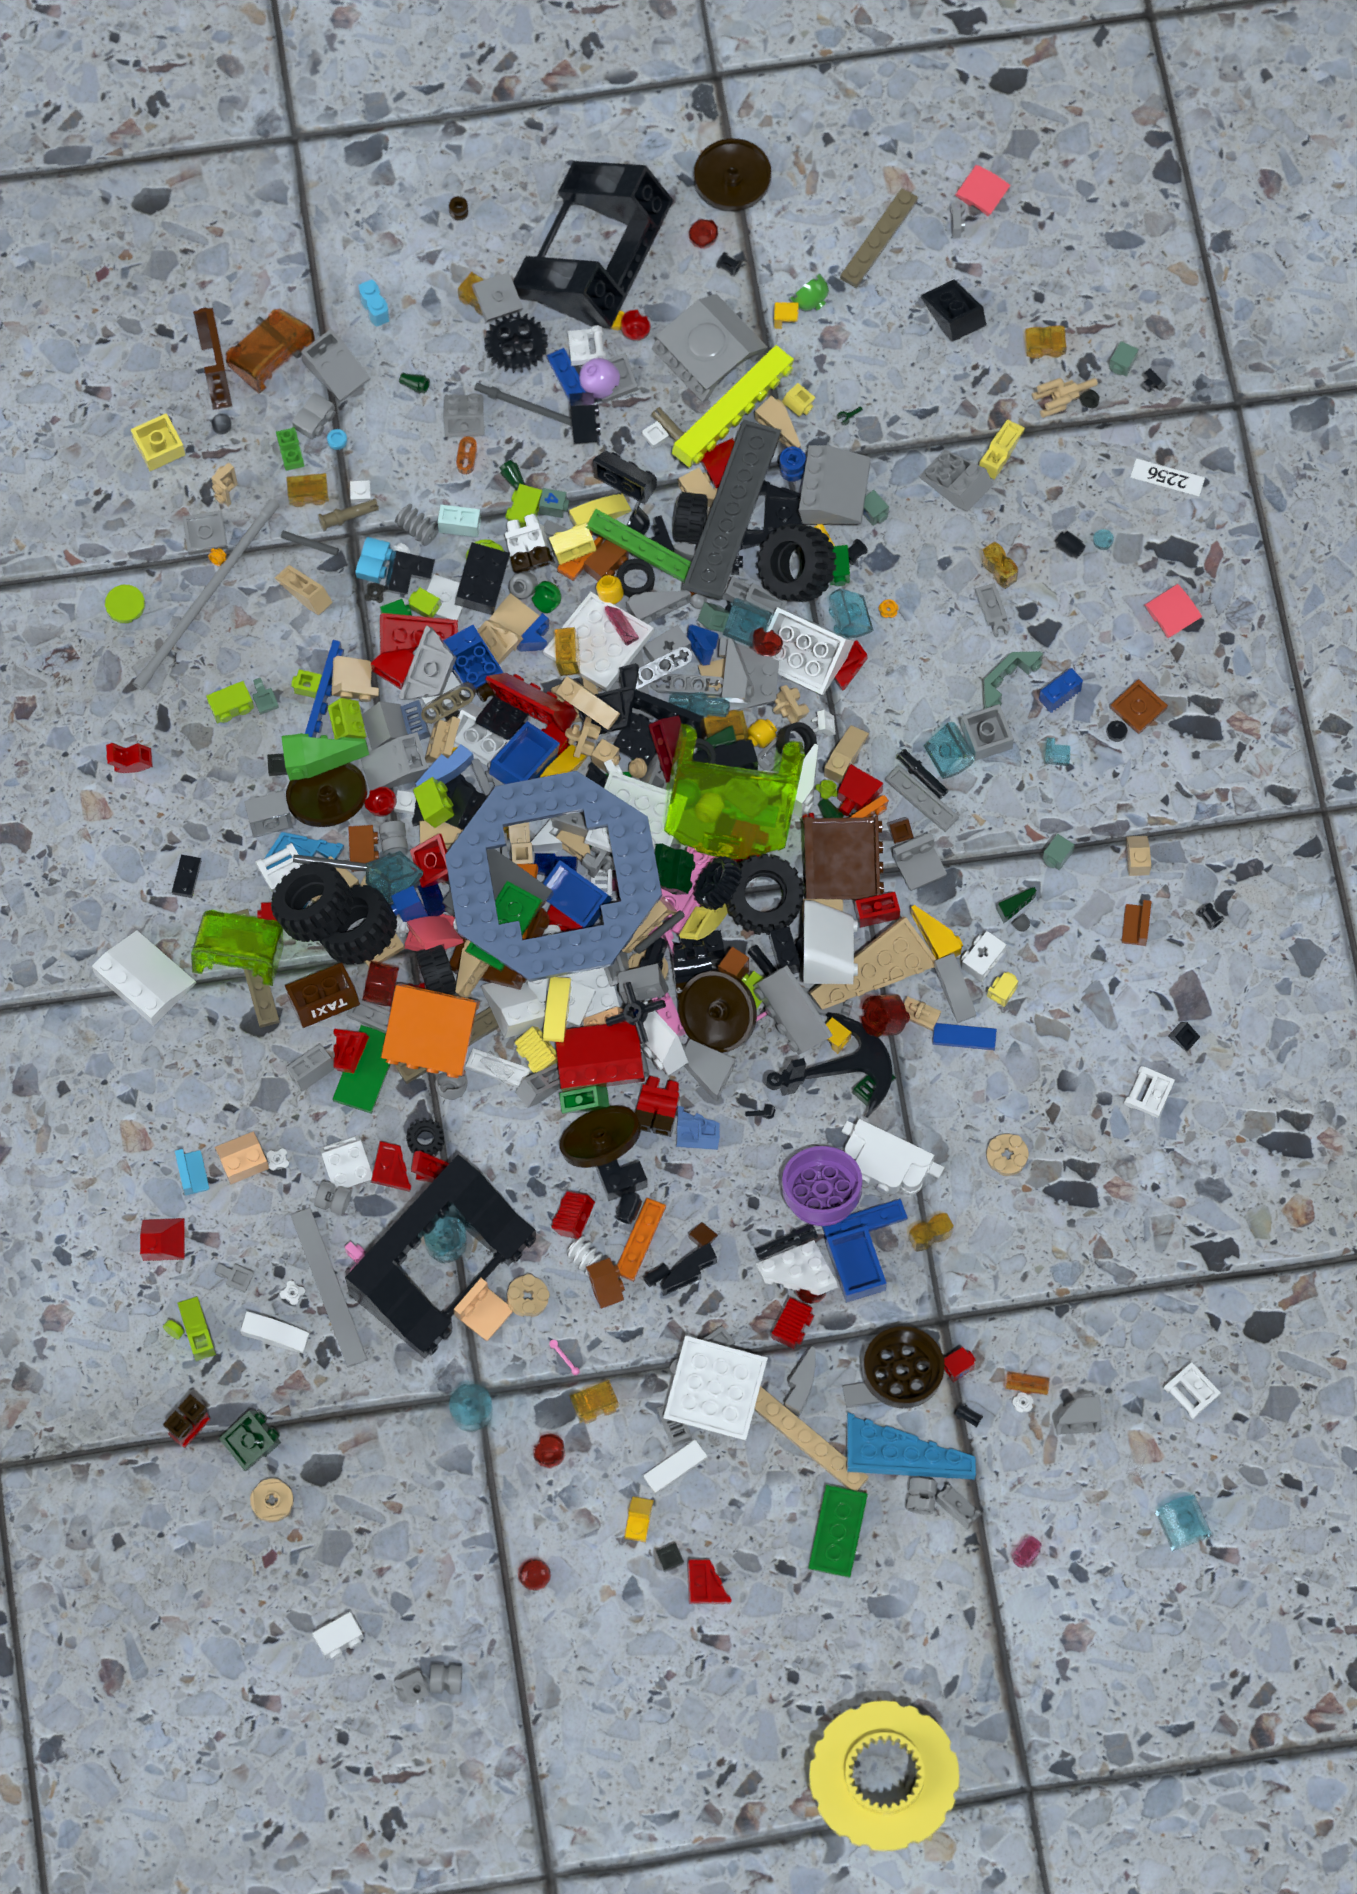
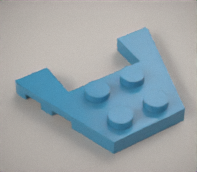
[264,832,344,909]

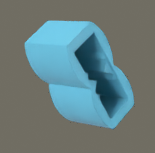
[359,279,389,327]
[355,537,393,583]

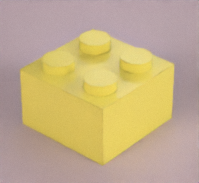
[131,413,185,471]

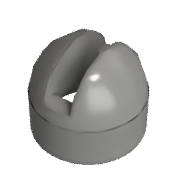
[689,593,707,609]

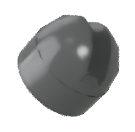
[1012,914,1030,932]

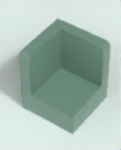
[698,602,731,632]

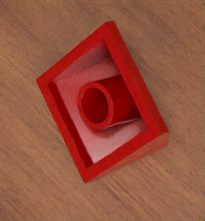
[410,833,449,888]

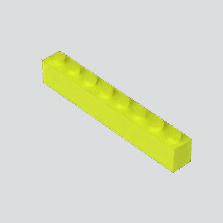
[672,345,794,468]

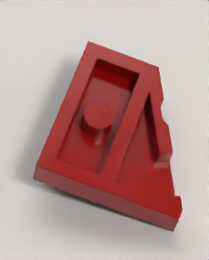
[834,640,868,691]
[333,1029,369,1073]
[370,1141,411,1192]
[687,1560,731,1604]

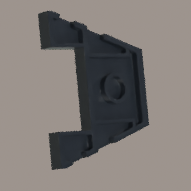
[742,481,804,549]
[574,663,639,735]

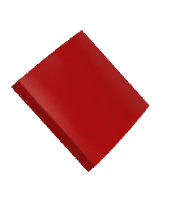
[700,438,735,488]

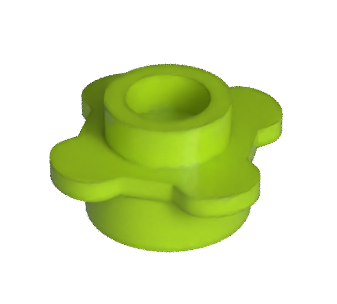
[815,780,838,799]

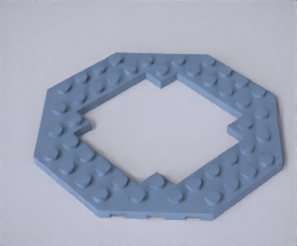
[445,771,662,982]

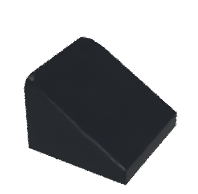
[1168,1022,1200,1052]

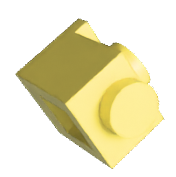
[782,383,816,417]
[987,972,1019,1007]

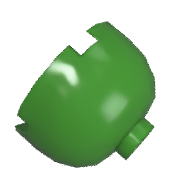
[790,273,829,311]

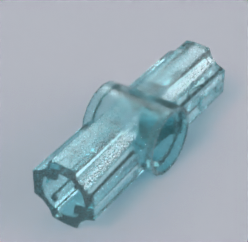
[669,692,730,717]

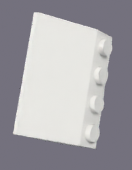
[758,607,854,695]
[92,931,196,1026]

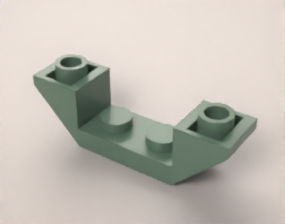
[983,651,1043,709]

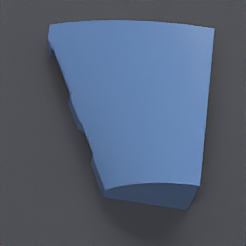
[676,1106,720,1150]

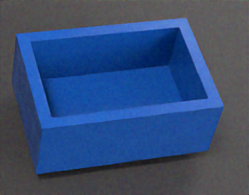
[489,721,560,784]
[543,860,613,928]
[826,1226,887,1303]

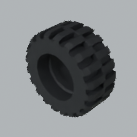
[758,524,836,602]
[726,854,804,935]
[271,862,353,942]
[319,885,397,965]

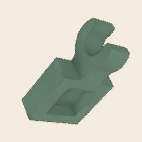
[252,677,279,715]

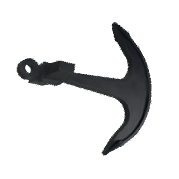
[765,1012,893,1118]

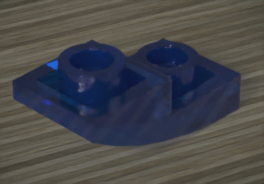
[534,853,578,876]
[417,884,446,916]

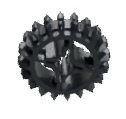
[694,856,742,910]

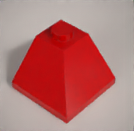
[140,1218,185,1261]

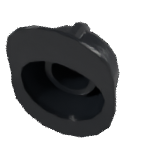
[627,495,650,535]

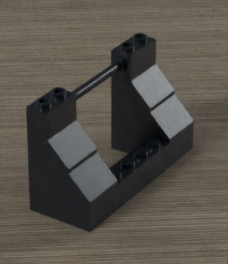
[513,161,674,328]
[345,1154,536,1359]

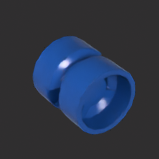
[780,446,806,482]

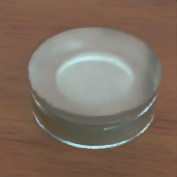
[1093,529,1114,550]

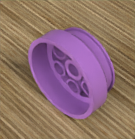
[782,1146,862,1226]

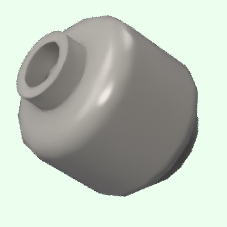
[509,571,538,599]

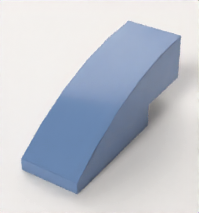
[415,744,474,787]

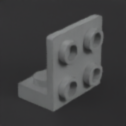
[444,393,485,437]
[893,832,947,891]

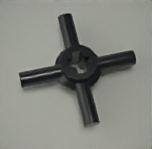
[606,982,666,1044]

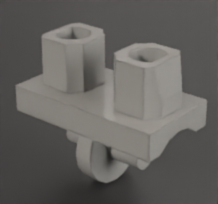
[582,846,615,878]

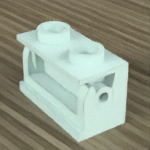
[438,505,481,537]

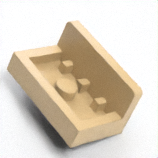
[211,462,238,507]

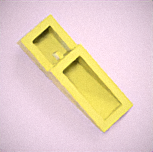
[979,419,1025,480]
[569,494,632,526]
[679,903,728,940]
[543,977,572,1042]

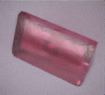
[604,605,639,646]

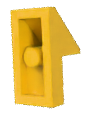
[625,1497,654,1543]

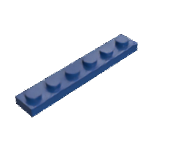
[305,640,344,738]

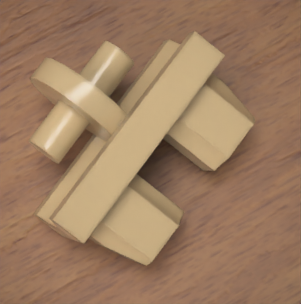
[773,685,809,724]
[565,717,601,758]
[899,996,941,1031]

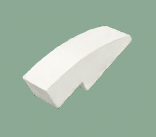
[241,1311,309,1353]

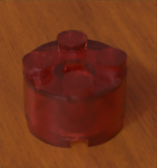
[362,961,399,1007]
[861,994,910,1037]

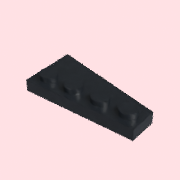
[633,690,706,740]

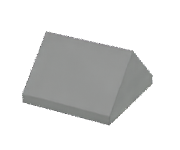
[362,702,408,750]

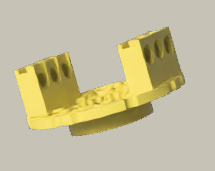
[809,1701,959,1852]

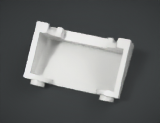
[803,900,858,984]

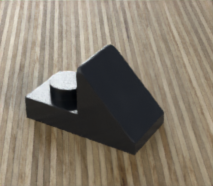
[649,515,674,552]

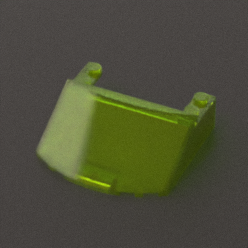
[664,724,805,859]

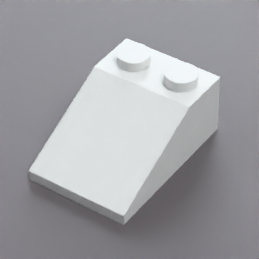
[781,744,818,819]
[481,983,545,1039]

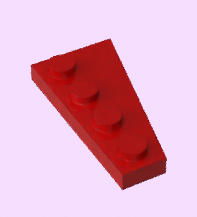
[380,613,458,654]

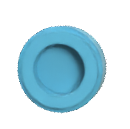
[327,429,347,450]

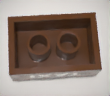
[285,963,360,1028]

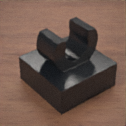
[1142,368,1166,393]

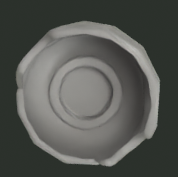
[435,1073,468,1100]

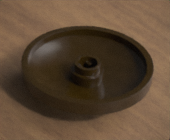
[694,138,772,211]
[286,763,367,827]
[679,970,757,1053]
[560,1106,641,1168]

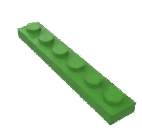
[586,509,692,583]

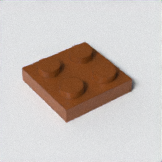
[1110,679,1168,734]

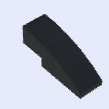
[661,1243,717,1296]

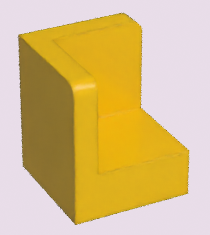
[774,302,798,329]
[826,1017,851,1054]

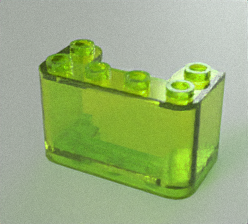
[191,910,284,986]

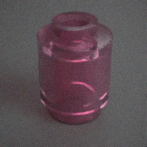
[1012,1536,1042,1569]

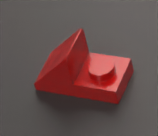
[411,1151,449,1182]

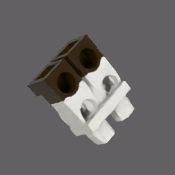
[505,514,555,573]

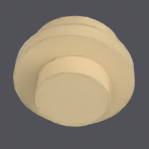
[629,758,647,778]

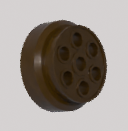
[862,1326,945,1409]

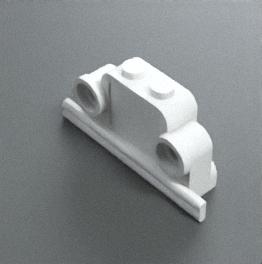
[842,1119,945,1195]

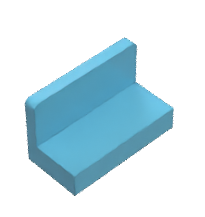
[175,1149,209,1196]

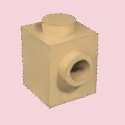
[591,739,621,773]

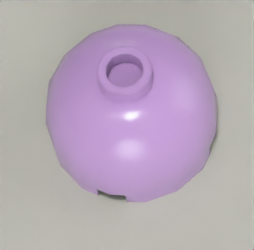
[579,358,620,399]

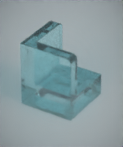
[1045,737,1070,766]

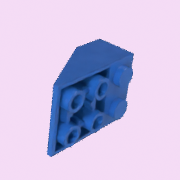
[443,624,504,692]

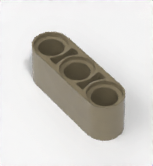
[421,682,476,724]

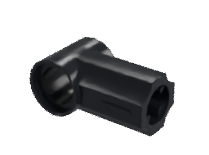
[639,938,668,972]

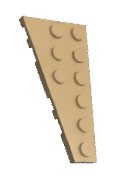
[808,916,937,1010]

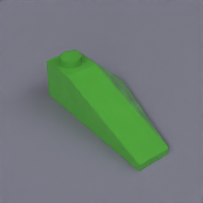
[282,733,369,780]

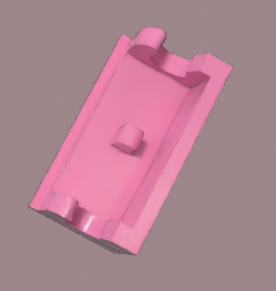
[651,993,686,1037]

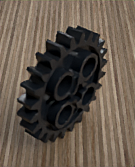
[484,312,548,373]

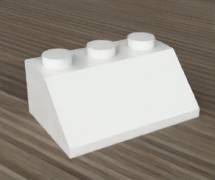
[454,703,519,766]
[636,1001,688,1075]

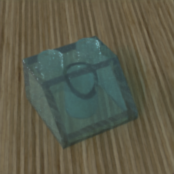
[365,851,423,903]

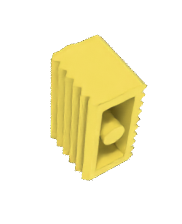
[549,523,596,565]
[514,1026,558,1073]

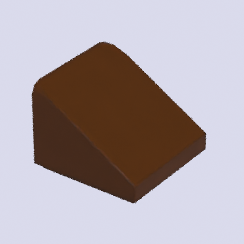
[887,817,914,844]
[688,1222,718,1248]

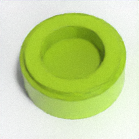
[163,1320,184,1340]

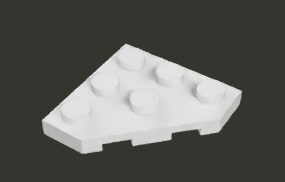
[756,1240,838,1295]

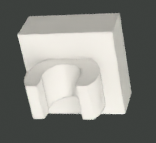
[812,710,836,736]

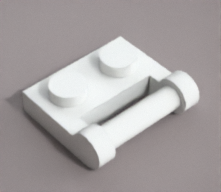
[568,326,606,366]
[255,843,302,892]
[1124,1066,1175,1118]
[1163,1362,1221,1419]

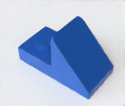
[517,613,549,652]
[687,624,719,666]

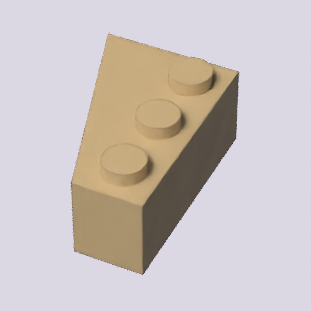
[622,895,678,953]

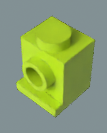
[291,669,322,700]

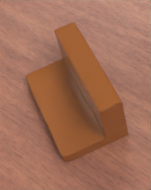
[1122,900,1152,946]

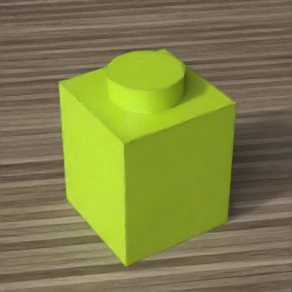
[409,587,442,618]

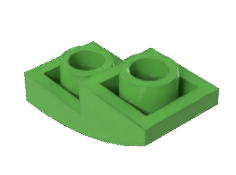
[276,427,305,471]

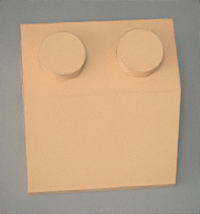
[215,1132,269,1185]

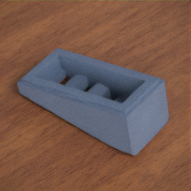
[400,700,431,740]

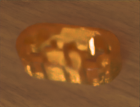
[456,437,477,475]

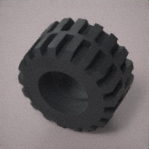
[674,492,708,544]
[416,945,456,995]

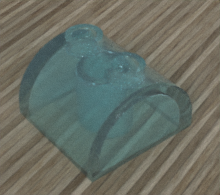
[829,588,874,638]
[723,598,774,650]
[924,722,975,779]
[1155,1495,1212,1552]

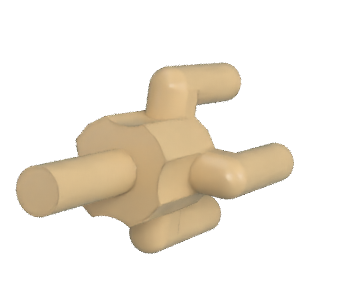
[1032,378,1098,418]

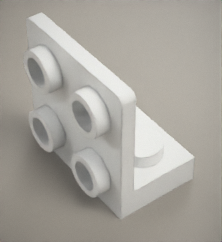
[319,1135,372,1188]

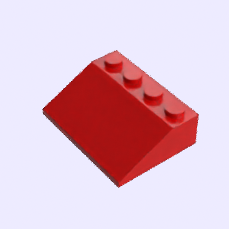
[485,673,578,733]
[556,1021,645,1092]

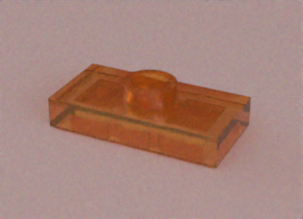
[1005,1372,1050,1395]

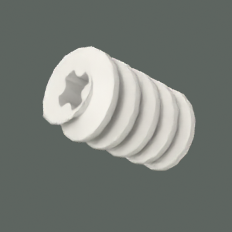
[567,1236,603,1277]

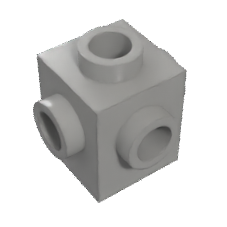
[394,1671,429,1707]

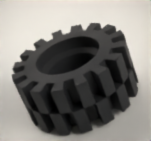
[406,1118,445,1156]

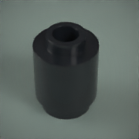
[1055,530,1086,559]
[616,1192,642,1224]

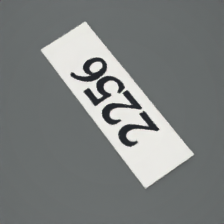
[1131,459,1205,496]

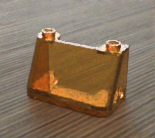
[226,308,315,394]

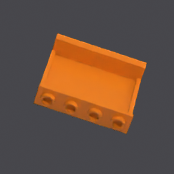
[381,983,480,1078]

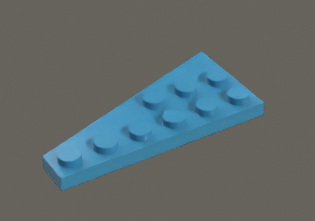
[847,1413,976,1480]

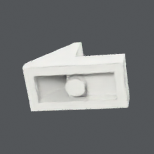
[531,818,563,853]

